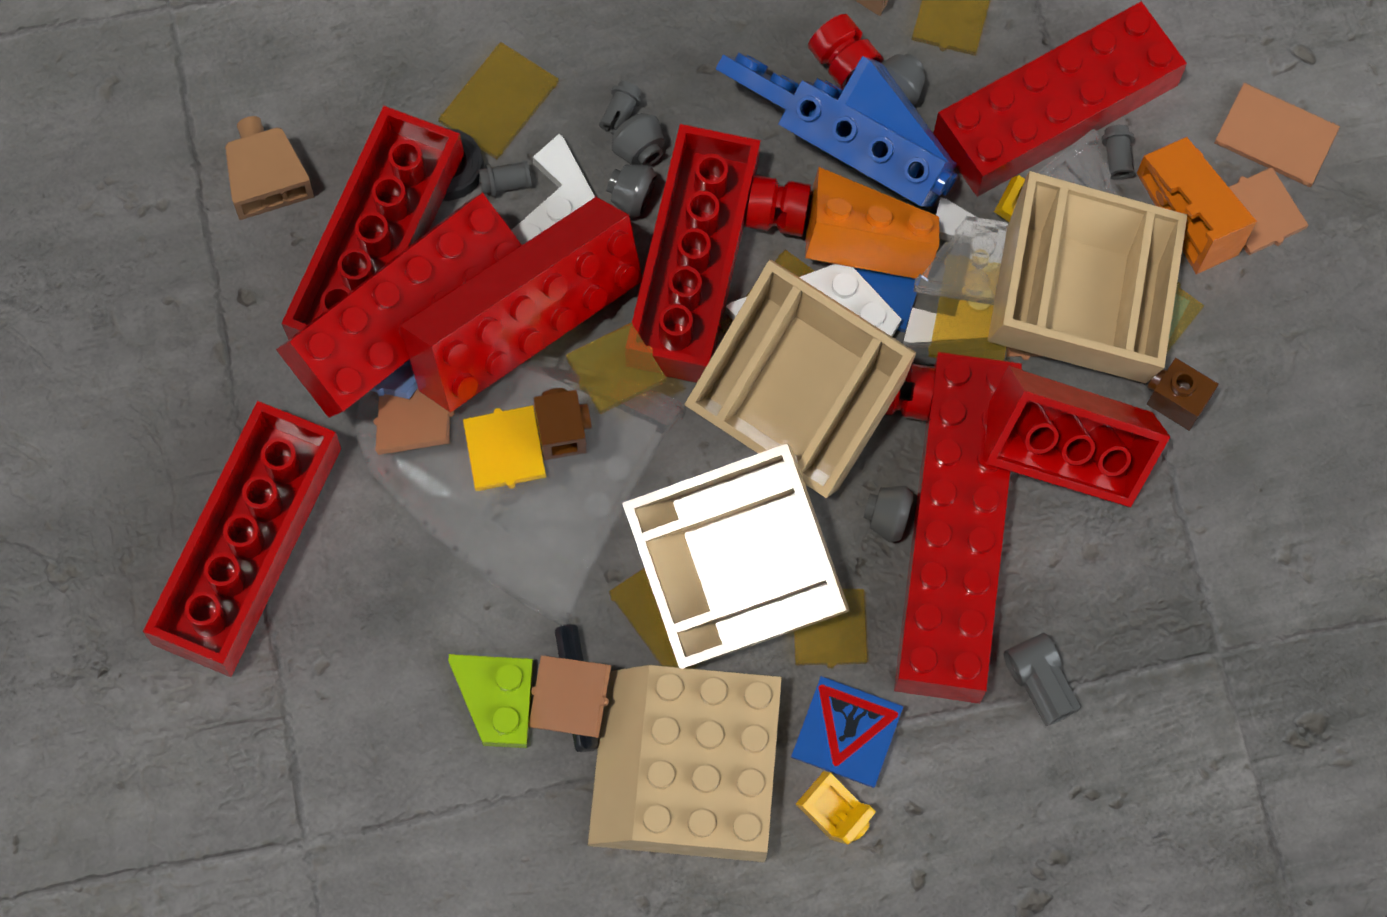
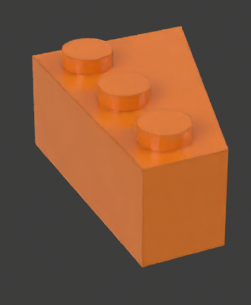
[1137,137,1257,274]
[805,167,939,280]

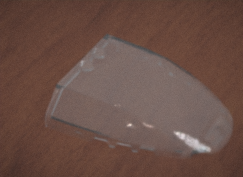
[356,354,686,626]

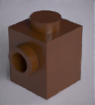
[1146,357,1219,431]
[533,388,592,460]

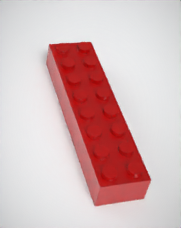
[894,352,1022,704]

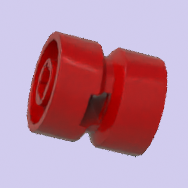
[808,14,883,90]
[745,175,811,237]
[885,364,935,421]

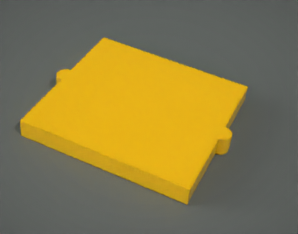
[463,405,546,492]

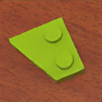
[448,654,533,748]

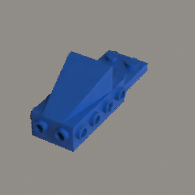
[716,52,958,206]

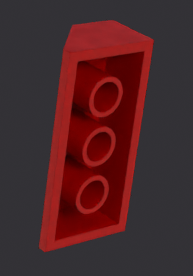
[983,366,1170,507]

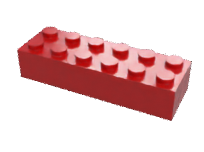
[933,1,1187,197]
[281,105,464,339]
[625,124,761,383]
[276,192,522,418]
[400,196,642,413]
[143,400,341,677]

